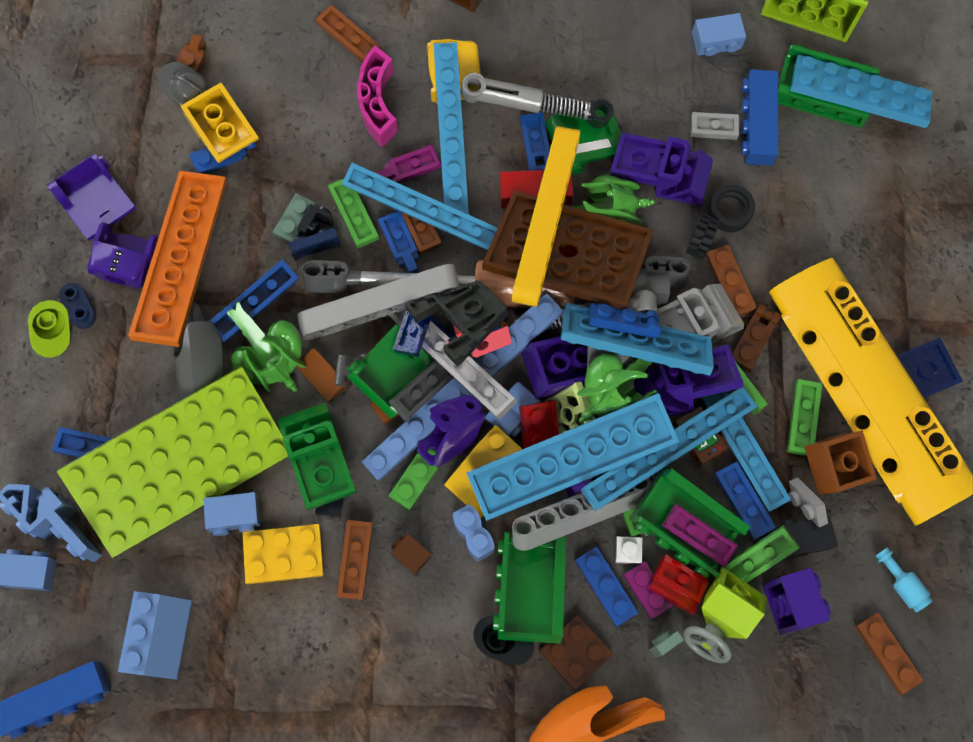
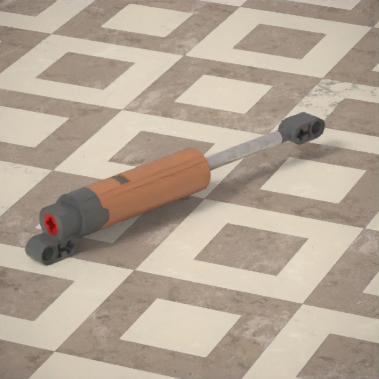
[302,256,691,310]

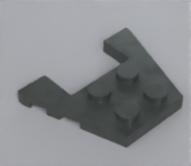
[405,280,509,366]

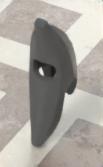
[173,301,224,400]

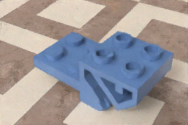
[0,484,102,562]

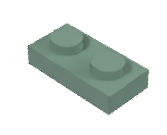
[272,193,317,243]
[649,631,684,658]

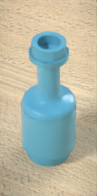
[875,547,933,613]

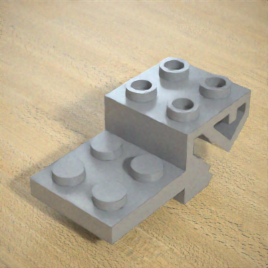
[654,283,744,365]

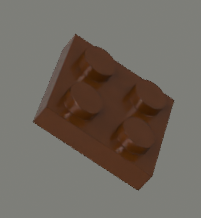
[539,615,613,691]

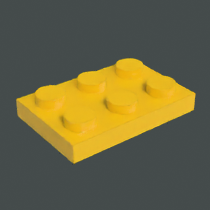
[242,524,324,584]

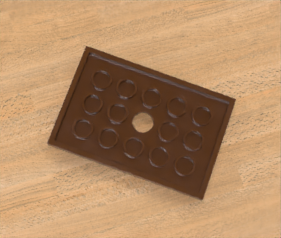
[482,190,654,310]

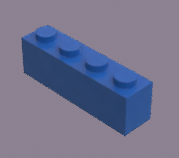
[741,69,778,166]
[209,259,299,345]
[0,661,111,739]

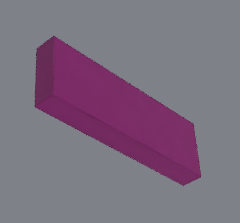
[662,504,738,567]

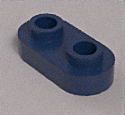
[59,283,96,329]

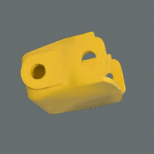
[427,39,481,104]

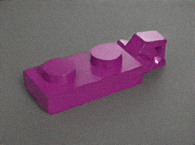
[375,145,441,184]

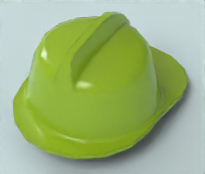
[28,300,70,358]

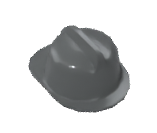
[157,62,211,105]

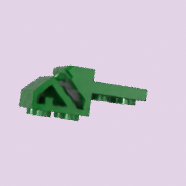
[278,402,357,510]

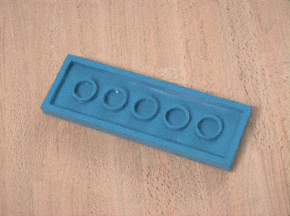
[790,54,932,128]
[561,303,714,375]

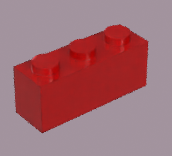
[499,170,573,208]

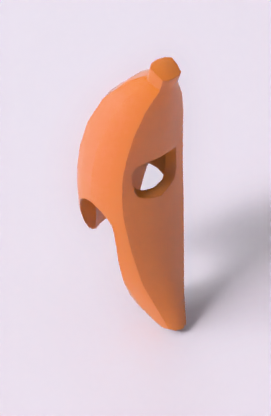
[529,685,666,742]

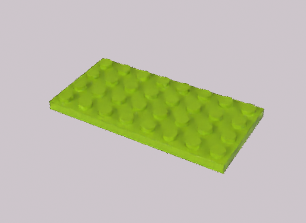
[57,366,288,558]

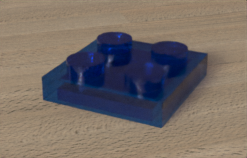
[897,338,963,398]

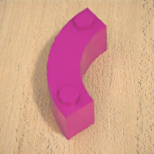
[357,46,398,148]

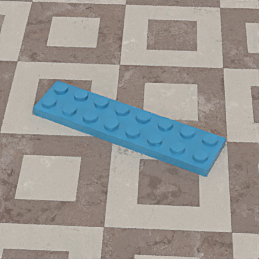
[467,393,679,521]

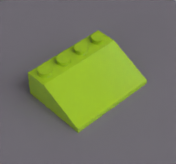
[760,0,868,43]

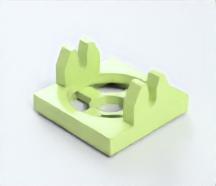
[544,382,595,434]

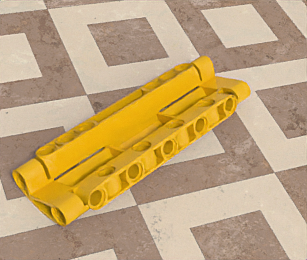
[769,258,973,526]

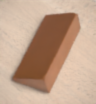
[297,348,347,403]

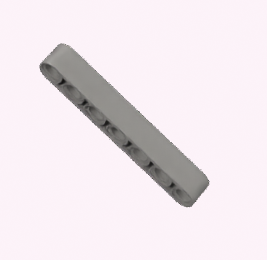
[297,264,460,340]
[512,465,672,551]

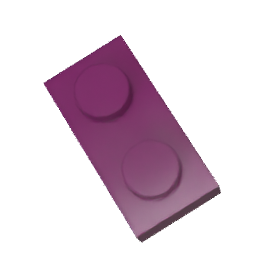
[623,561,674,620]

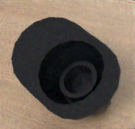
[473,616,535,666]

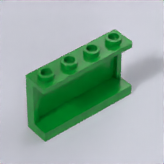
[778,45,880,128]
[629,468,750,579]
[493,532,566,644]

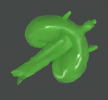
[571,175,655,226]
[227,301,307,392]
[577,353,657,423]

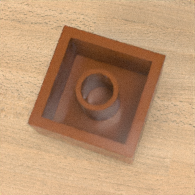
[804,430,877,495]

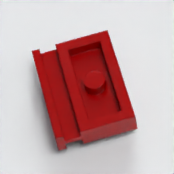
[519,400,559,449]
[648,554,709,615]

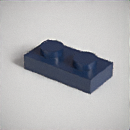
[289,228,340,260]

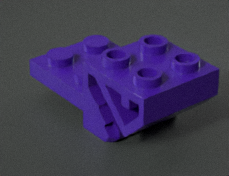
[610,132,713,206]
[634,344,743,417]

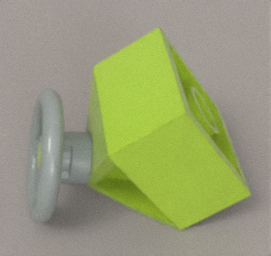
[683,568,767,663]

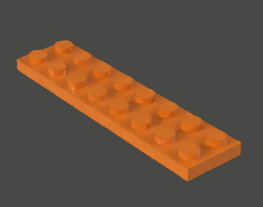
[128,171,227,347]

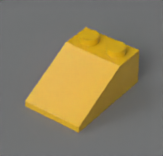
[181,83,259,163]
[444,425,522,519]

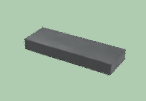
[389,360,454,421]

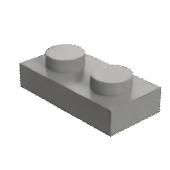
[691,112,739,140]
[789,478,828,527]

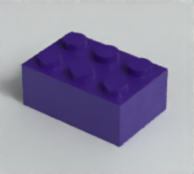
[521,336,588,399]
[762,568,830,635]

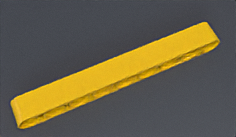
[512,126,580,307]

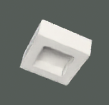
[615,536,642,564]

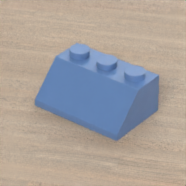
[118,591,193,680]

